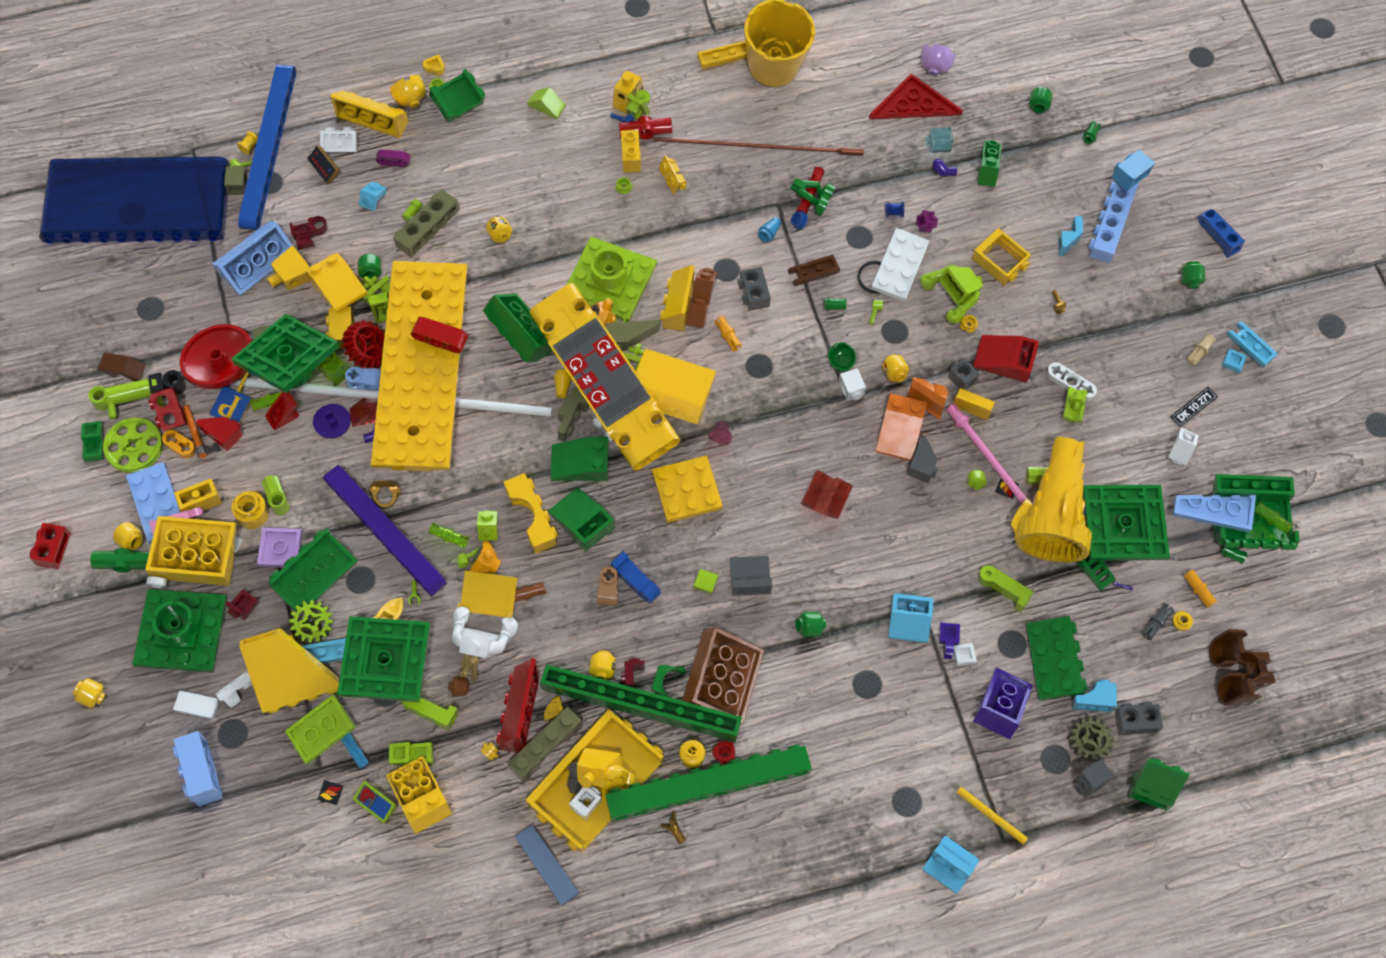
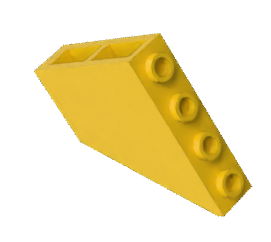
[239,628,340,713]

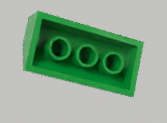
[483,293,553,363]

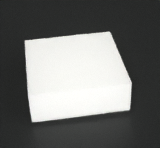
[954,643,977,667]

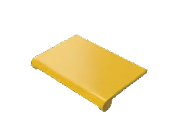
[457,571,517,618]

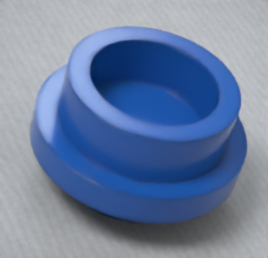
[791,211,808,229]

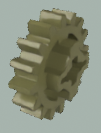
[1068,716,1114,762]

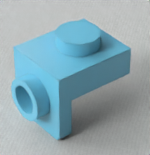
[359,182,387,211]

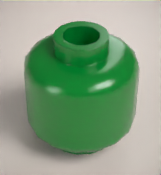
[1029,87,1053,113]
[357,253,382,279]
[1181,261,1206,289]
[795,611,826,638]

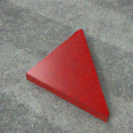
[869,74,963,120]

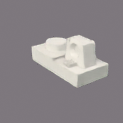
[215,670,252,707]

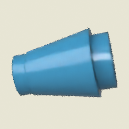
[758,217,782,242]

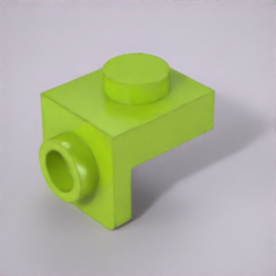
[477,510,498,541]

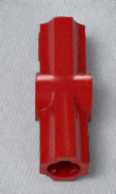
[619,116,673,140]

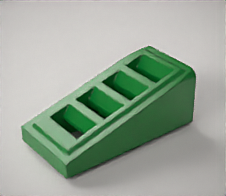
[1075,556,1116,591]

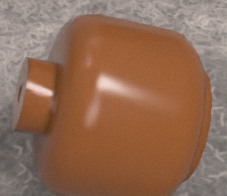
[448,676,469,696]

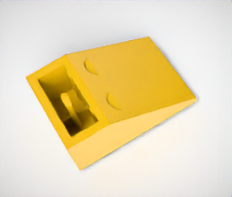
[386,756,452,834]

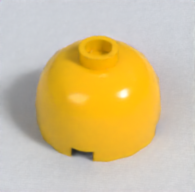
[390,75,426,108]

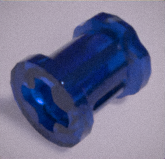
[885,201,904,217]

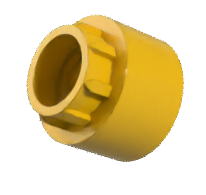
[231,491,269,529]

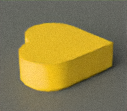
[422,55,445,76]

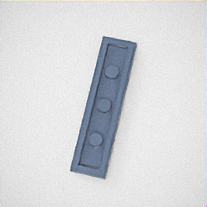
[515,825,579,906]

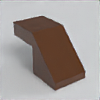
[97,352,146,382]

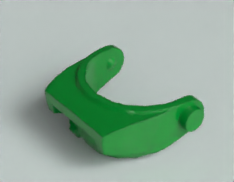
[651,665,686,698]

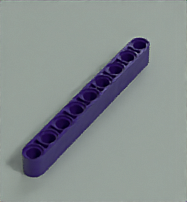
[322,465,447,597]

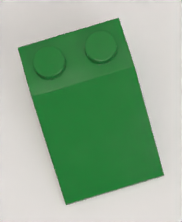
[551,437,609,481]

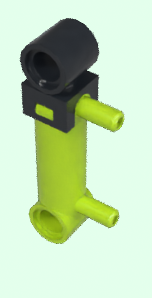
[88,370,186,419]

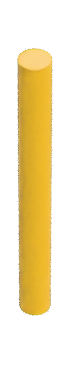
[956,787,1028,845]

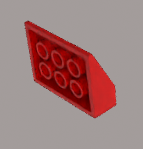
[496,658,540,753]

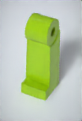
[978,565,1033,613]
[401,698,459,731]

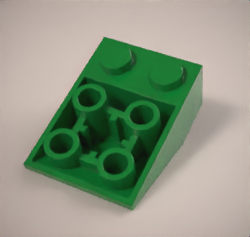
[548,488,615,552]
[1127,758,1190,811]

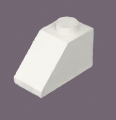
[1168,428,1199,465]

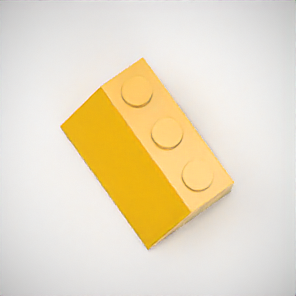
[660,265,695,331]

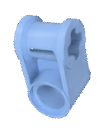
[345,367,381,390]

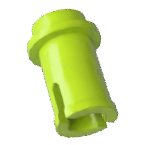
[402,199,423,221]

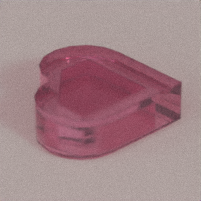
[708,421,732,446]

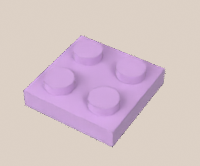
[257,527,303,568]

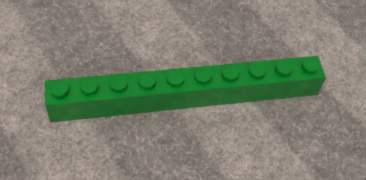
[540,664,742,743]
[605,744,812,822]

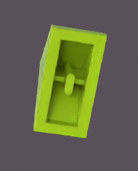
[527,87,566,119]
[369,292,389,324]

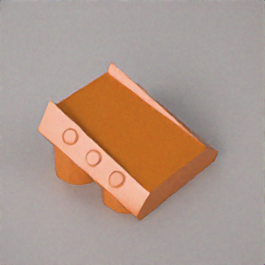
[908,377,949,420]

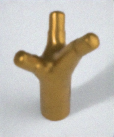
[661,811,686,845]

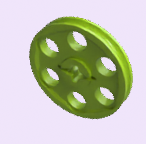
[103,418,163,473]

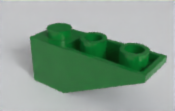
[977,140,1002,187]

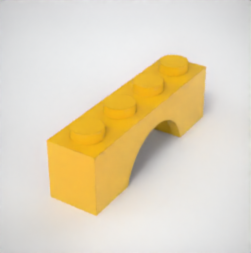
[503,473,558,554]

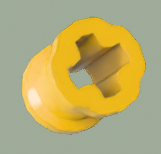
[237,131,258,155]

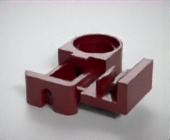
[289,216,328,250]

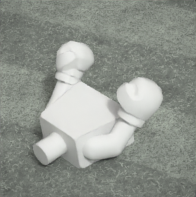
[452,606,518,658]

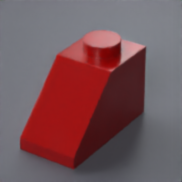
[196,417,243,451]

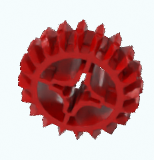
[341,320,385,369]

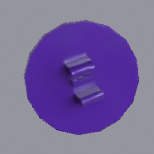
[313,404,351,439]

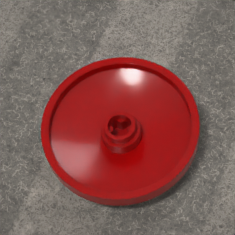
[179,324,252,389]

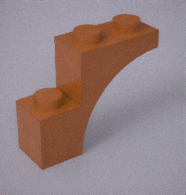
[685,268,718,328]

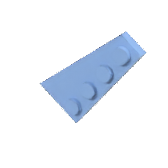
[1172,495,1256,533]

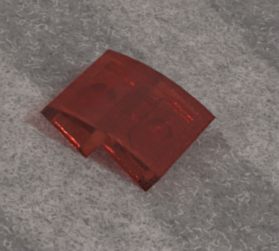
[800,470,853,519]

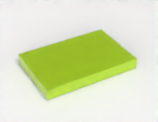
[285,694,357,764]

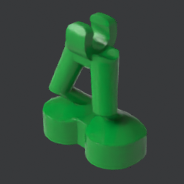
[790,178,835,217]

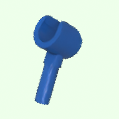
[610,113,634,122]

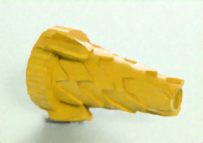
[1011,436,1092,563]

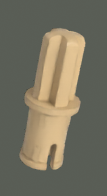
[1187,334,1216,366]

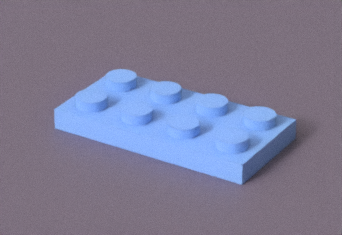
[126,462,181,544]

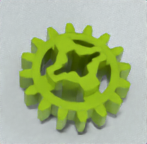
[289,600,333,644]

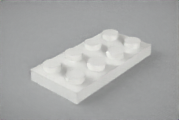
[871,228,929,303]

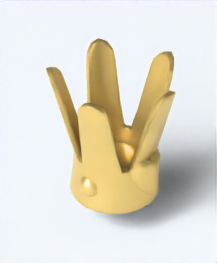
[456,654,479,682]

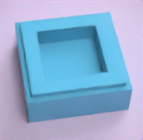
[1222,348,1247,373]

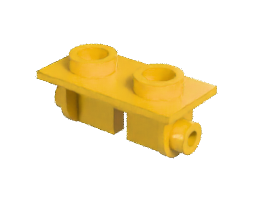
[658,155,687,194]

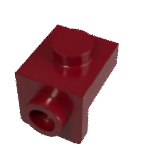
[225,589,259,621]
[621,658,645,688]

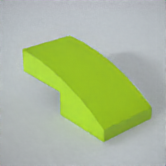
[389,742,433,765]

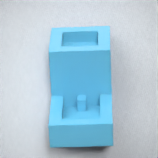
[1058,216,1083,256]

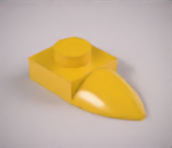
[374,597,403,620]

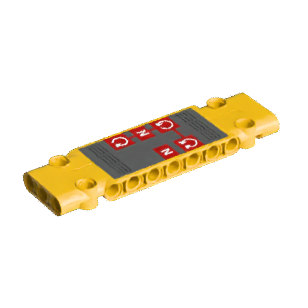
[529,283,680,471]

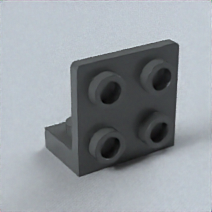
[730,556,772,596]

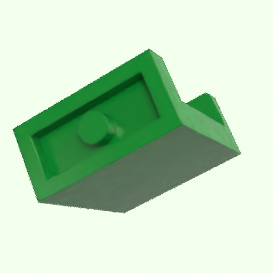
[429,69,485,123]

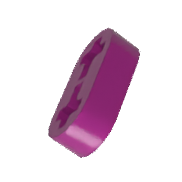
[376,149,410,167]

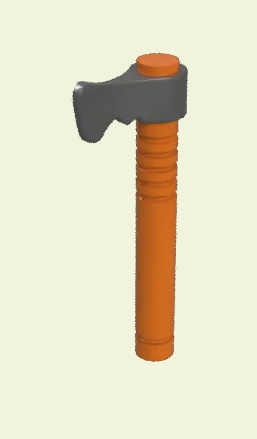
[182,405,221,458]

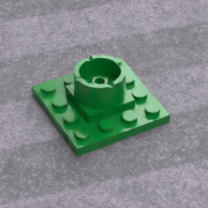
[231,314,340,393]
[1083,485,1170,561]
[132,589,228,673]
[337,616,431,702]

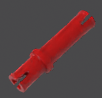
[796,167,825,214]

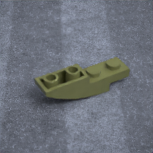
[557,386,590,442]

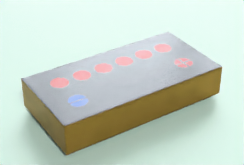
[307,146,340,184]

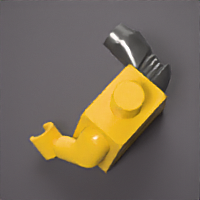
[567,748,636,794]

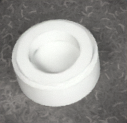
[146,576,167,589]

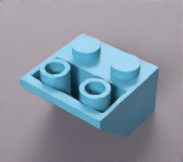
[888,593,934,643]

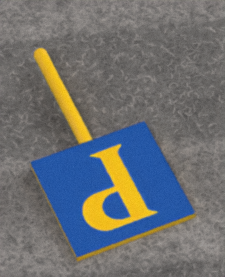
[209,371,252,423]

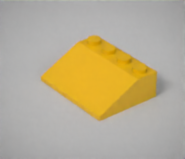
[636,348,717,425]
[145,516,236,586]

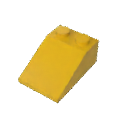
[305,253,368,312]

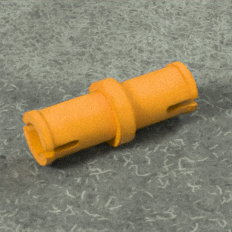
[714,316,742,352]
[1183,569,1217,608]

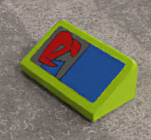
[352,781,398,824]

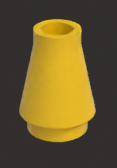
[554,370,572,399]

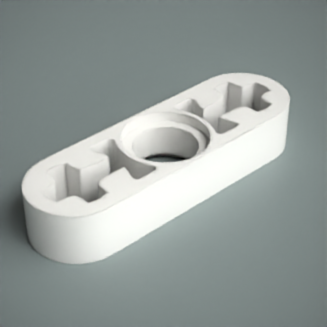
[1046,362,1097,401]

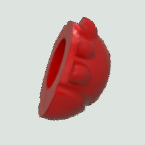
[712,740,736,764]

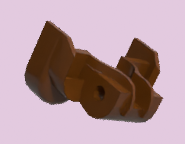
[1209,629,1276,706]

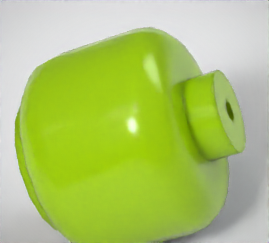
[967,470,987,490]

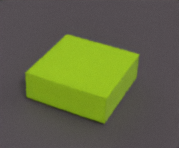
[693,569,719,595]

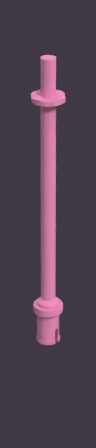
[946,403,1033,505]

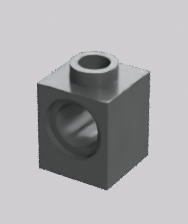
[948,358,979,390]

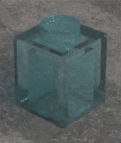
[926,127,954,153]

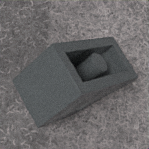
[907,435,938,483]

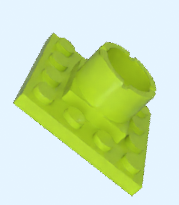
[567,236,657,322]

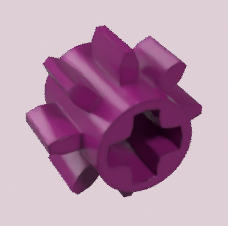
[916,210,939,233]

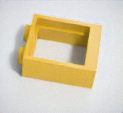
[972,228,1031,286]

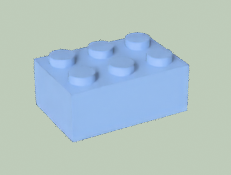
[173,731,223,807]

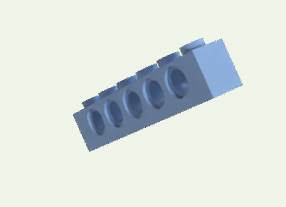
[1088,181,1139,264]

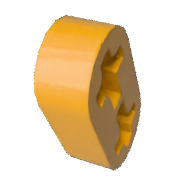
[162,430,196,459]

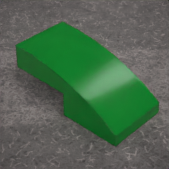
[81,421,104,462]

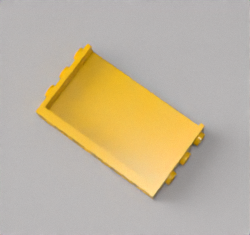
[525,709,664,853]

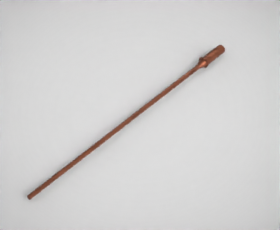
[653,137,864,156]

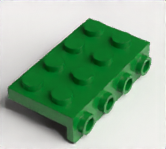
[268,528,358,615]
[1026,616,1088,701]

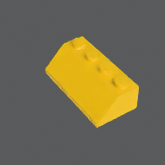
[330,91,408,139]

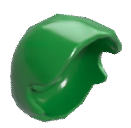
[828,342,857,372]

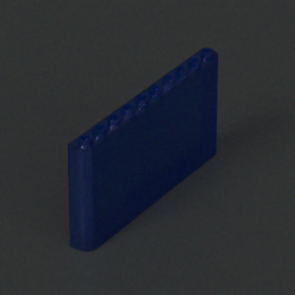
[39,156,230,244]

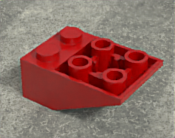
[973,335,1039,383]

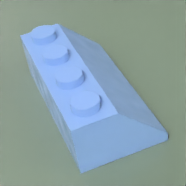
[212,221,292,295]

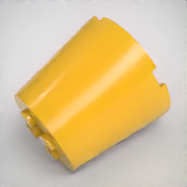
[744,0,815,87]

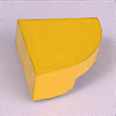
[544,696,563,722]

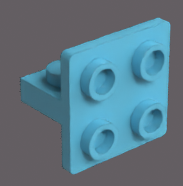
[923,836,979,894]

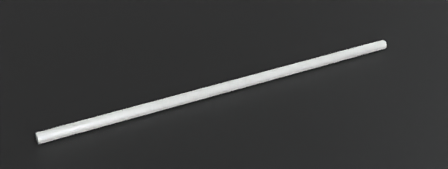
[229,377,552,417]

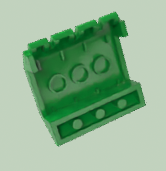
[1212,474,1300,550]

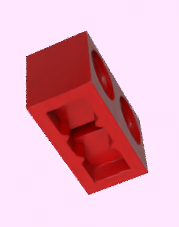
[148,387,186,431]
[30,523,71,570]

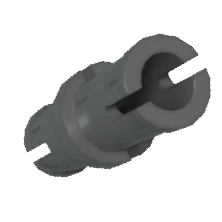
[1141,603,1174,641]

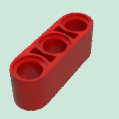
[410,316,469,354]

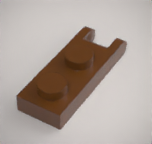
[787,254,840,286]

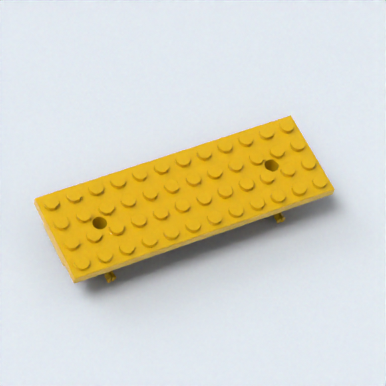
[371,261,468,471]

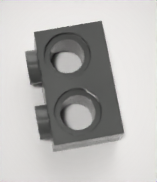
[737,267,771,311]
[1115,702,1163,736]
[1073,759,1114,798]

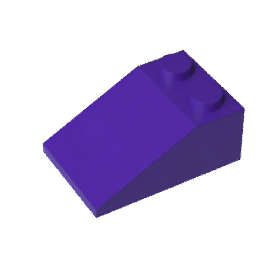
[973,667,1033,740]

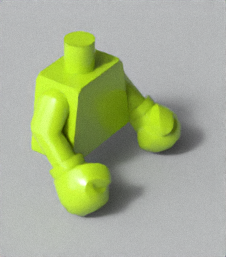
[920,264,983,325]

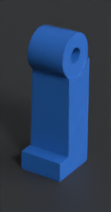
[1198,209,1245,258]
[611,551,661,604]

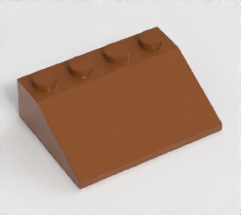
[682,627,764,725]

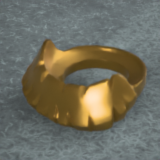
[369,480,401,508]

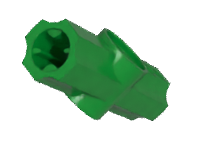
[90,548,149,573]

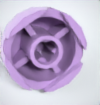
[920,44,956,76]

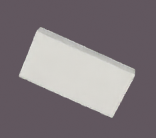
[173,691,220,720]

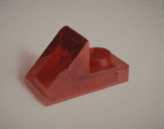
[349,398,378,427]

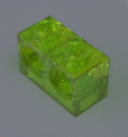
[317,352,347,386]

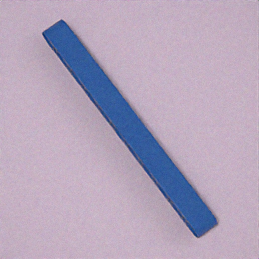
[238,64,296,230]

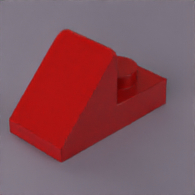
[265,391,299,430]

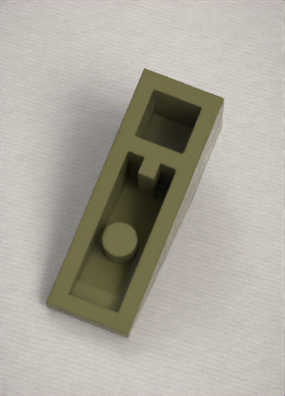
[605,319,661,351]

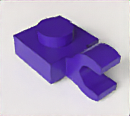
[939,622,960,659]

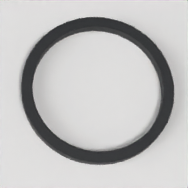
[857,261,882,294]

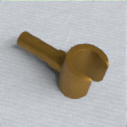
[1052,290,1066,315]

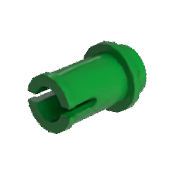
[1083,121,1101,144]
[823,297,847,311]
[1220,545,1248,564]

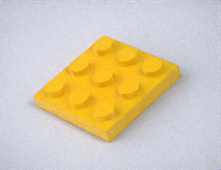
[652,455,723,523]

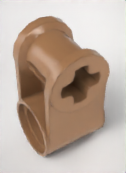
[597,567,618,606]

